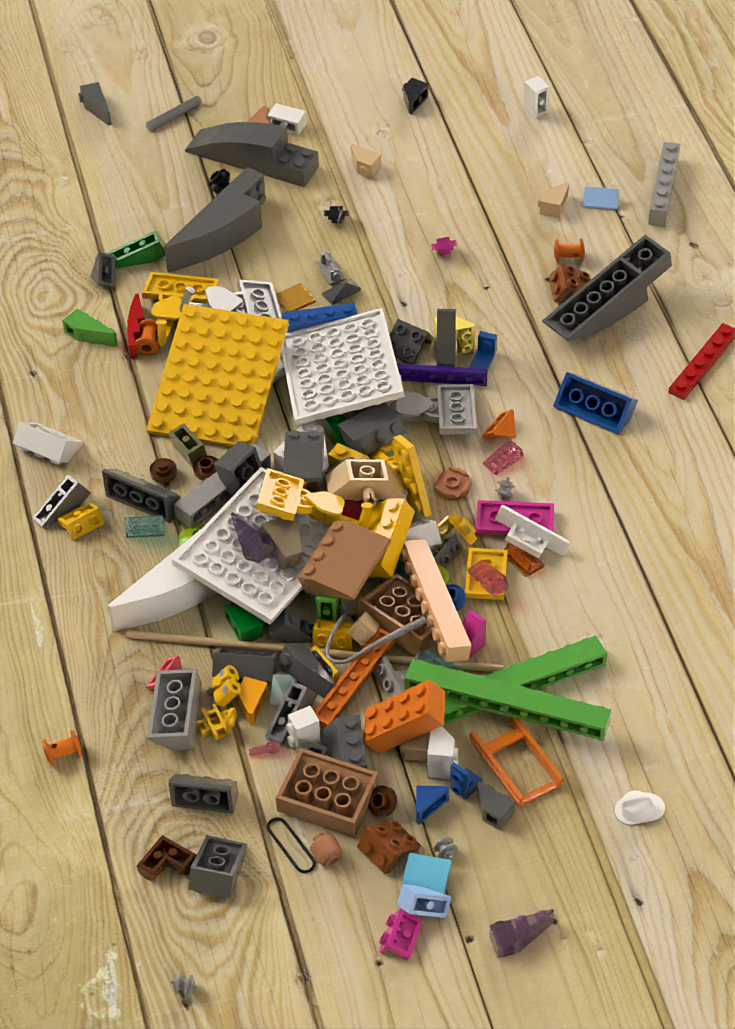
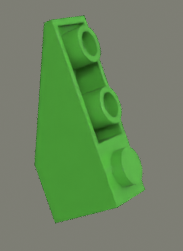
[62,309,118,346]

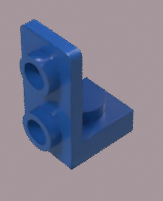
[469,331,497,369]
[450,762,482,799]

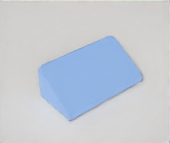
[583,186,619,210]

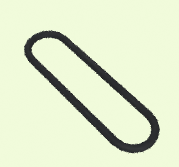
[267,817,316,873]

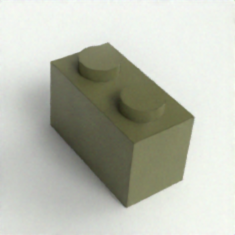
[169,423,207,467]

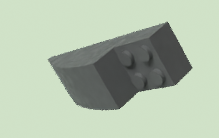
[185,122,319,187]
[164,167,266,272]
[542,235,672,341]

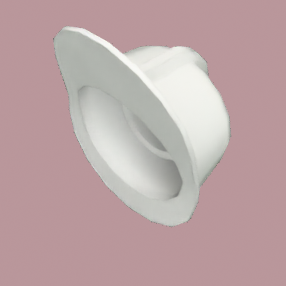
[615,791,665,825]

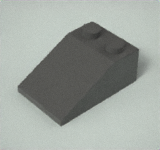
[283,430,324,481]
[214,441,263,497]
[188,835,247,898]

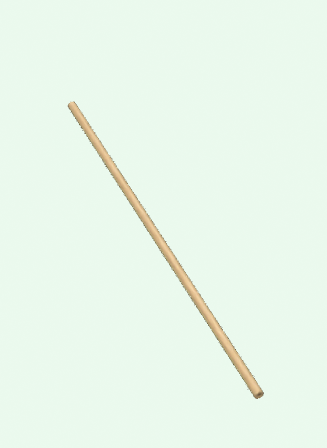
[127,630,504,672]

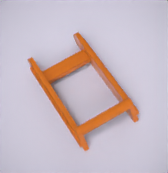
[469,717,565,807]

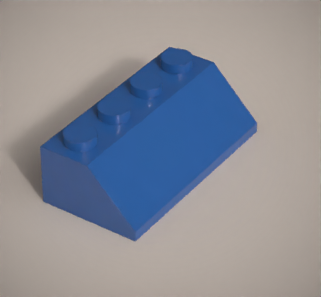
[282,303,357,333]
[553,372,638,434]

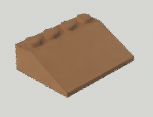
[297,520,391,600]
[356,573,458,657]
[276,748,378,837]

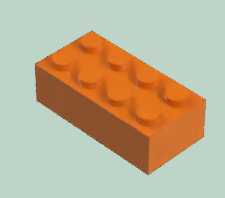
[364,679,445,754]

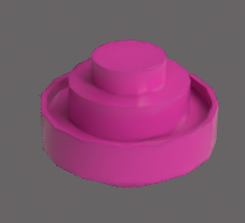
[431,236,457,256]

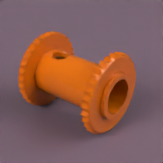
[554,238,585,263]
[135,319,159,355]
[43,730,82,767]

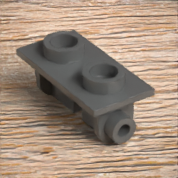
[433,533,462,569]

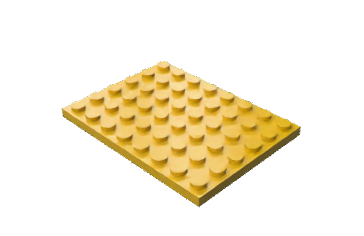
[146,304,289,447]

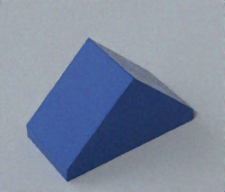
[416,786,449,825]

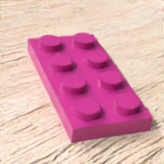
[476,500,554,536]

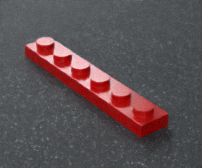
[668,323,735,400]

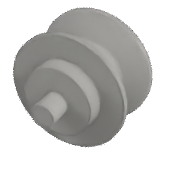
[495,477,516,500]
[434,837,457,860]
[171,972,197,997]

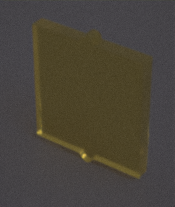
[276,283,316,312]

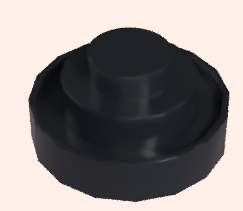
[209,169,230,192]
[324,206,349,223]

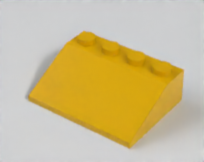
[366,498,415,578]

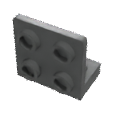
[389,319,434,364]

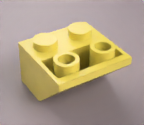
[434,316,475,355]

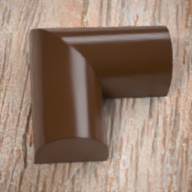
[136,835,196,881]

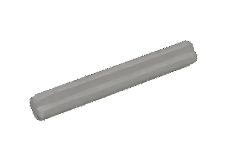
[146,96,202,131]

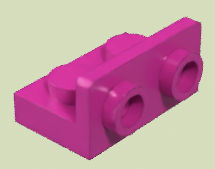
[379,908,423,960]

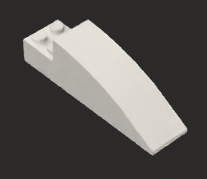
[108,531,218,632]

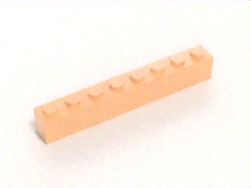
[400,539,471,663]

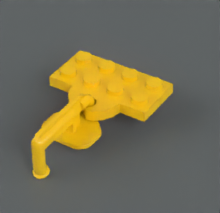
[142,272,219,347]
[369,435,432,517]
[255,468,373,528]

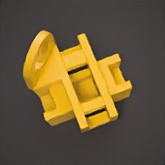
[437,513,477,545]
[196,703,237,740]

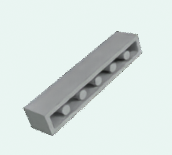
[648,142,680,227]
[174,443,271,528]

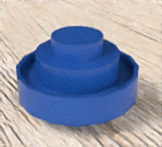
[446,584,466,611]

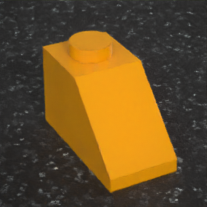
[237,676,268,726]

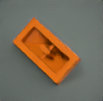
[481,409,515,439]

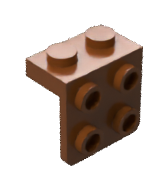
[549,263,591,303]
[357,820,421,874]

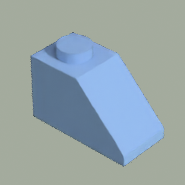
[397,884,452,918]

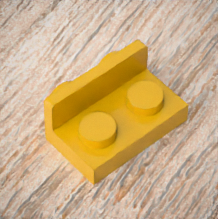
[57,502,105,540]
[312,619,353,651]

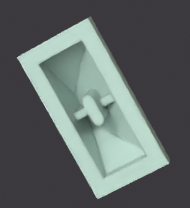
[270,671,298,707]

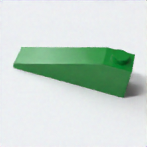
[95,230,166,269]

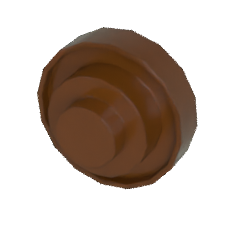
[192,455,218,480]
[149,458,177,483]
[368,785,397,817]

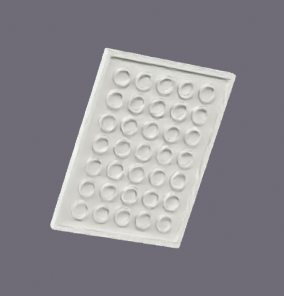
[282,308,405,425]
[172,467,331,625]

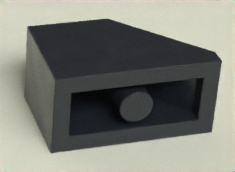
[402,78,429,115]

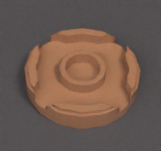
[433,467,471,500]

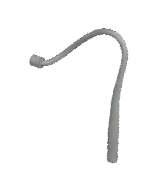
[325,603,428,664]

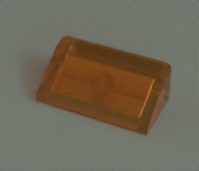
[504,543,544,577]

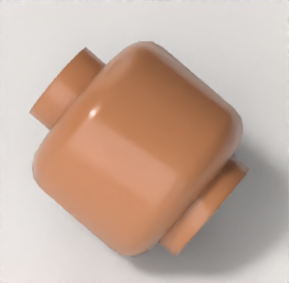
[310,833,342,866]

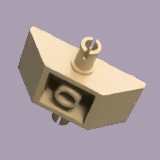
[325,456,406,507]

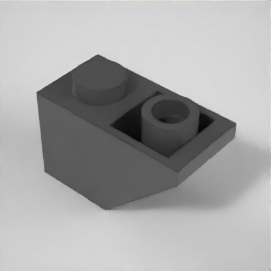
[269,608,314,643]
[477,781,515,831]

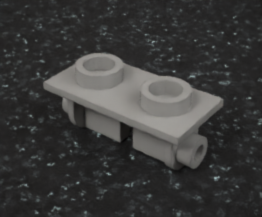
[316,251,345,285]

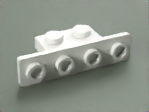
[495,505,570,558]

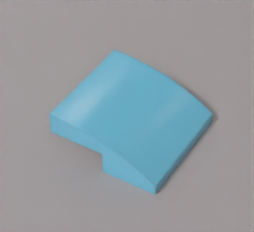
[401,853,452,894]

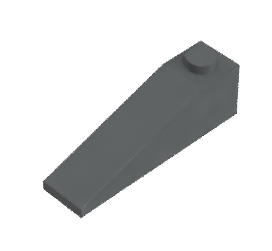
[437,308,456,367]

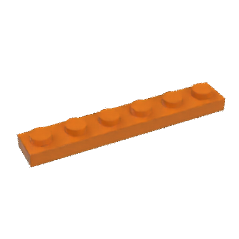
[314,628,396,727]

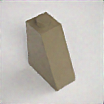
[259,513,302,570]

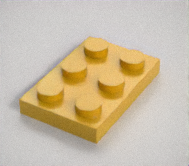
[465,548,508,600]

